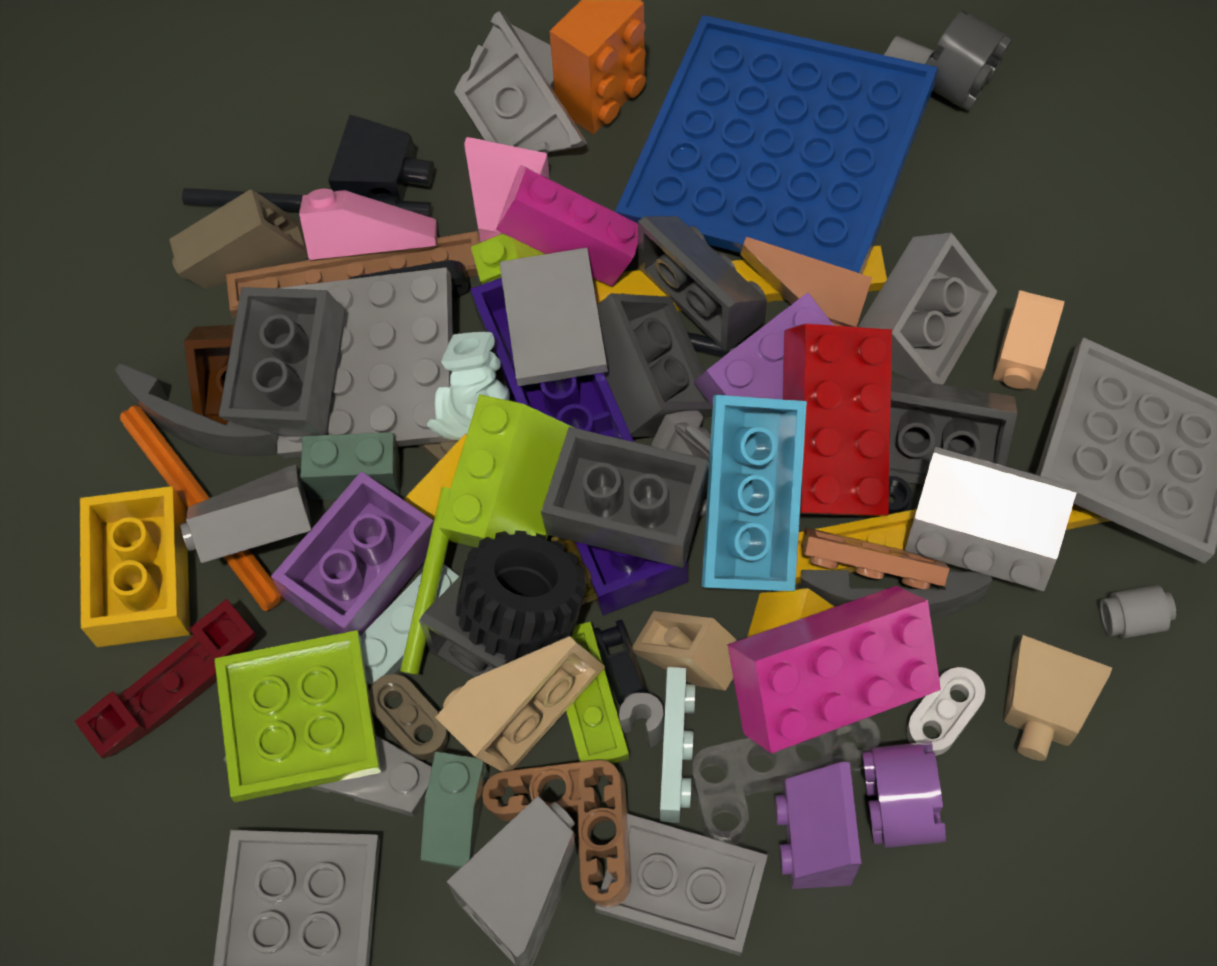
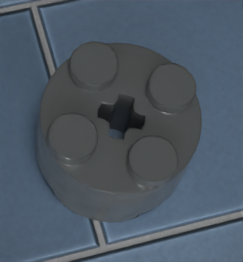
[926,10,1013,111]

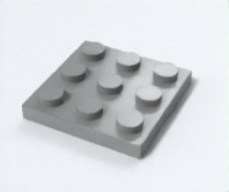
[213,830,380,966]

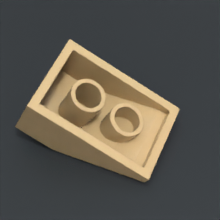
[435,636,605,772]

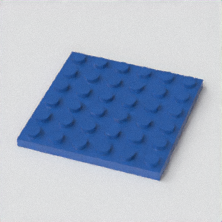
[615,15,938,274]

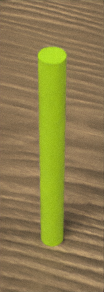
[400,487,451,675]

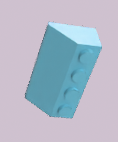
[701,395,807,591]

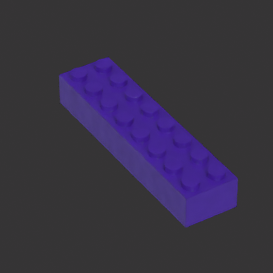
[470,277,689,616]

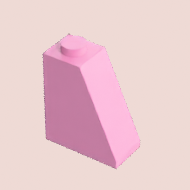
[464,137,550,242]

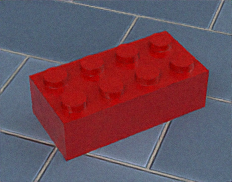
[783,324,892,517]

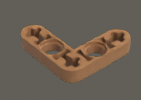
[482,760,630,908]

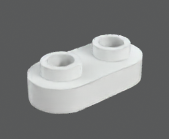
[907,667,985,756]

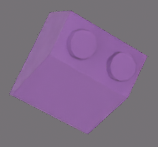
[775,762,861,889]

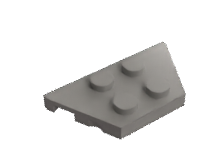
[454,11,587,153]

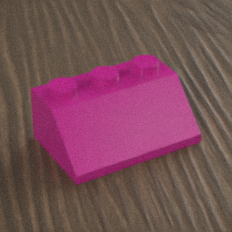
[496,165,638,286]

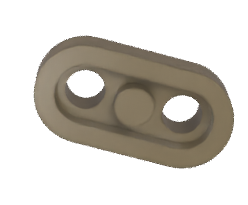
[369,674,448,760]

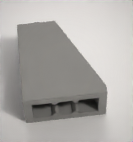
[181,464,311,563]

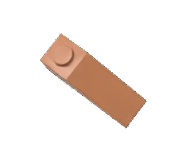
[740,237,872,327]

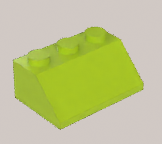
[439,394,574,547]

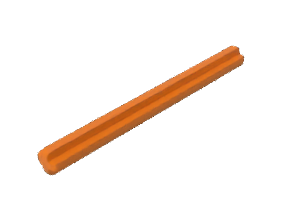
[120,405,284,611]

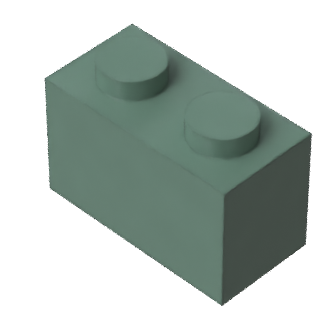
[301,432,400,500]

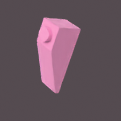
[299,189,437,260]

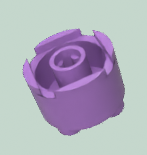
[862,741,946,848]

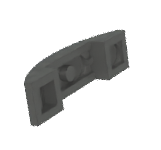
[115,363,279,457]
[798,570,992,619]

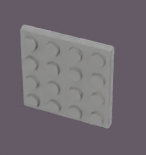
[277,267,455,459]
[1036,337,1217,563]

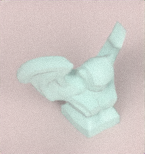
[427,332,510,440]

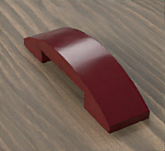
[74,598,256,759]

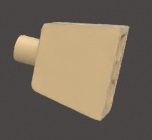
[1004,635,1112,761]

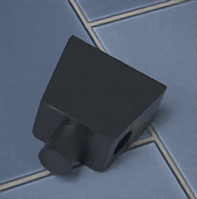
[328,115,434,201]

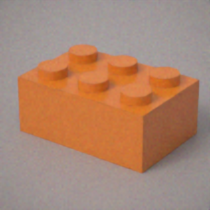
[549,0,646,135]

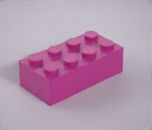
[727,586,941,753]

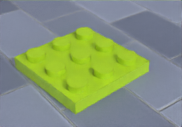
[214,630,381,802]

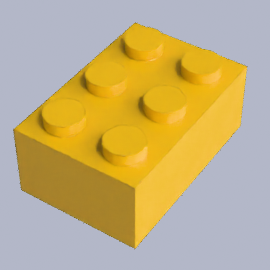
[80,486,190,647]

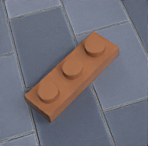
[801,527,949,589]

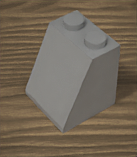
[446,796,577,966]

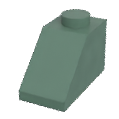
[421,751,489,868]

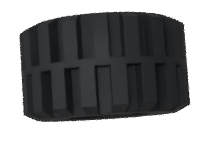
[456,530,586,661]

